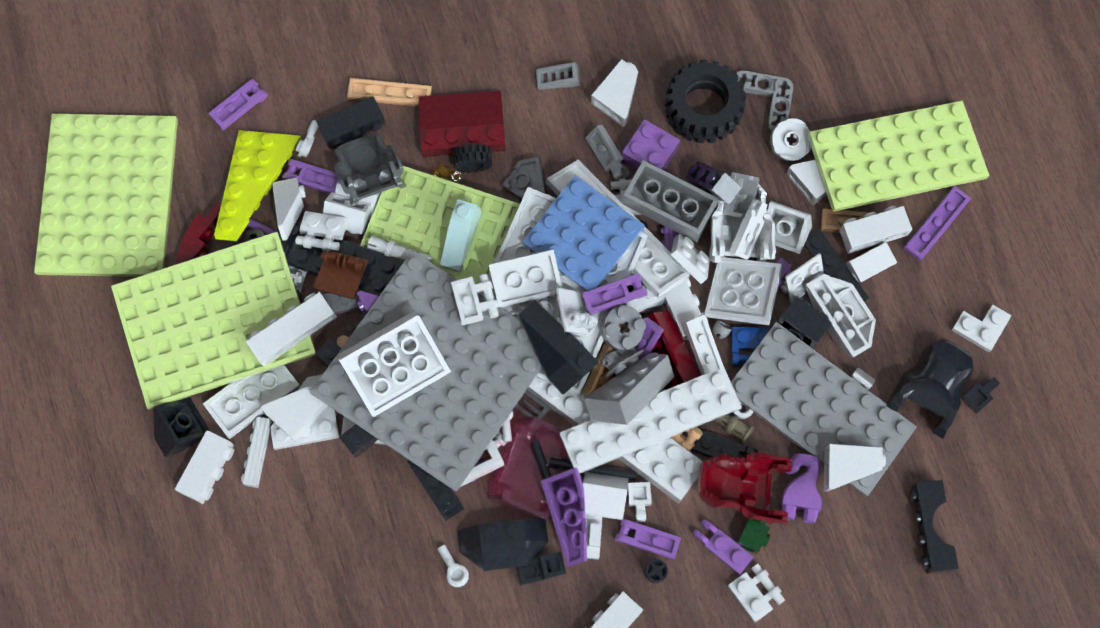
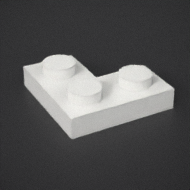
[951,305,1012,352]

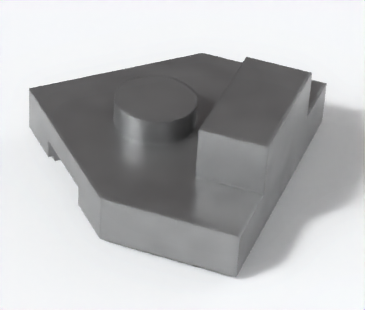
[502,156,547,199]

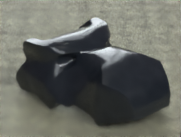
[886,338,974,439]

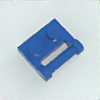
[731,327,771,365]

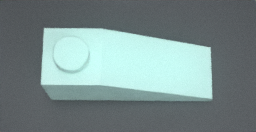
[440,199,482,272]

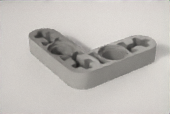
[736,71,793,134]

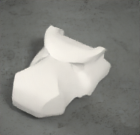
[709,176,776,263]

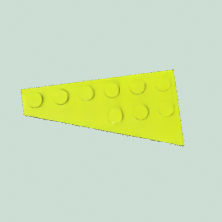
[214,130,301,241]

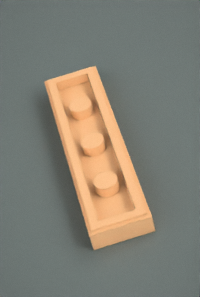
[347,78,432,107]

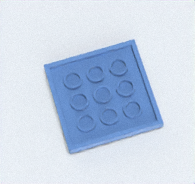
[522,175,645,292]

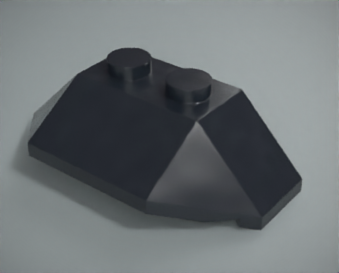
[458,519,548,571]

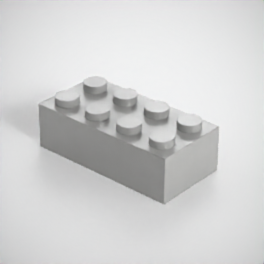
[622,160,719,242]

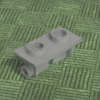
[602,347,644,377]

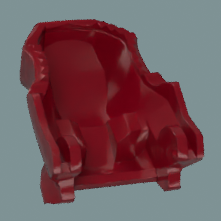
[698,452,792,525]

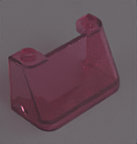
[487,416,569,520]

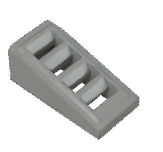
[536,62,581,90]

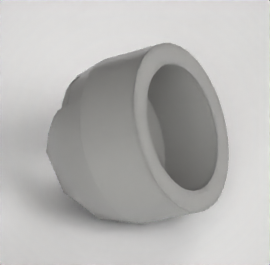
[713,320,732,339]

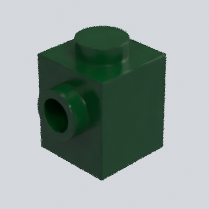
[737,519,771,554]

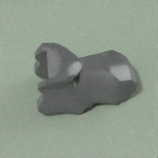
[334,134,406,207]

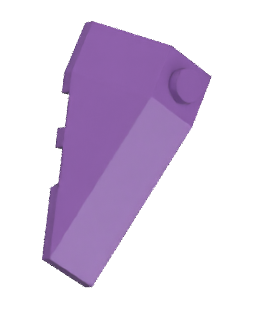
[541,468,587,567]

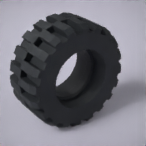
[665,60,746,144]

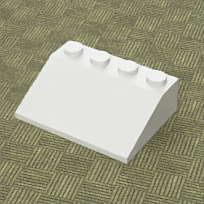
[337,310,451,417]

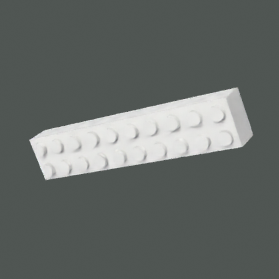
[527,377,703,504]

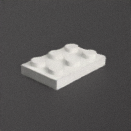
[489,249,562,307]

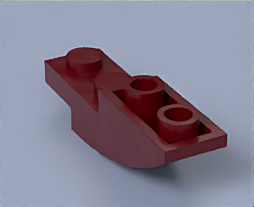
[176,201,222,265]

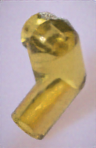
[433,165,461,182]

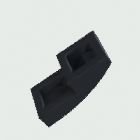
[516,552,567,586]

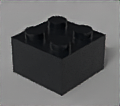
[778,296,832,349]

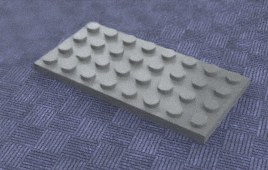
[731,322,917,497]

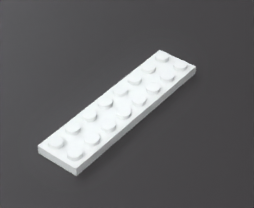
[546,160,690,298]
[560,367,741,474]

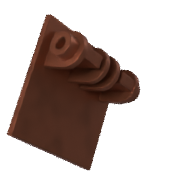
[313,250,368,299]

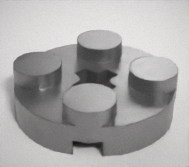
[601,306,646,349]

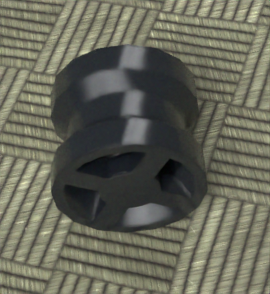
[645,559,668,583]

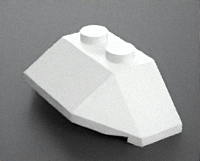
[805,274,876,358]

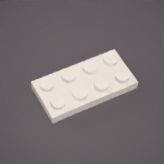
[203,365,300,439]

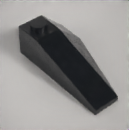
[518,300,599,395]

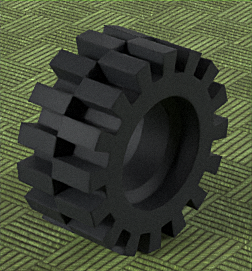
[453,143,492,173]

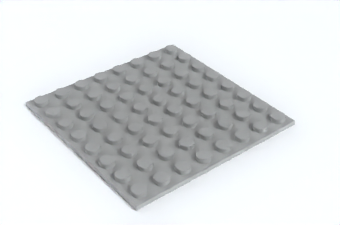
[310,251,542,492]

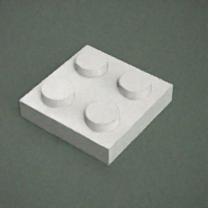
[671,233,710,284]

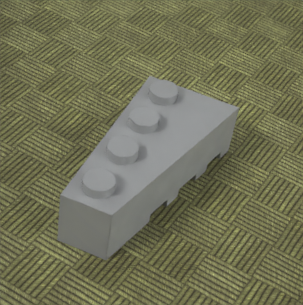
[584,353,674,425]

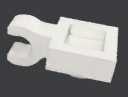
[628,482,652,523]

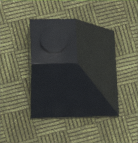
[154,397,210,457]

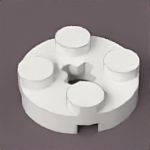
[770,119,811,161]

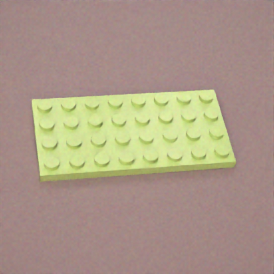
[807,101,989,212]

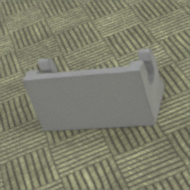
[723,172,760,218]

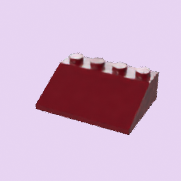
[419,91,506,157]

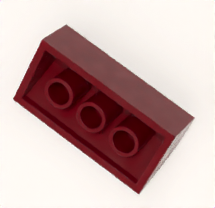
[648,310,701,392]

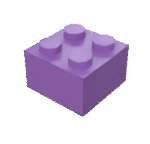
[622,119,680,170]

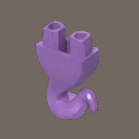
[779,454,822,524]

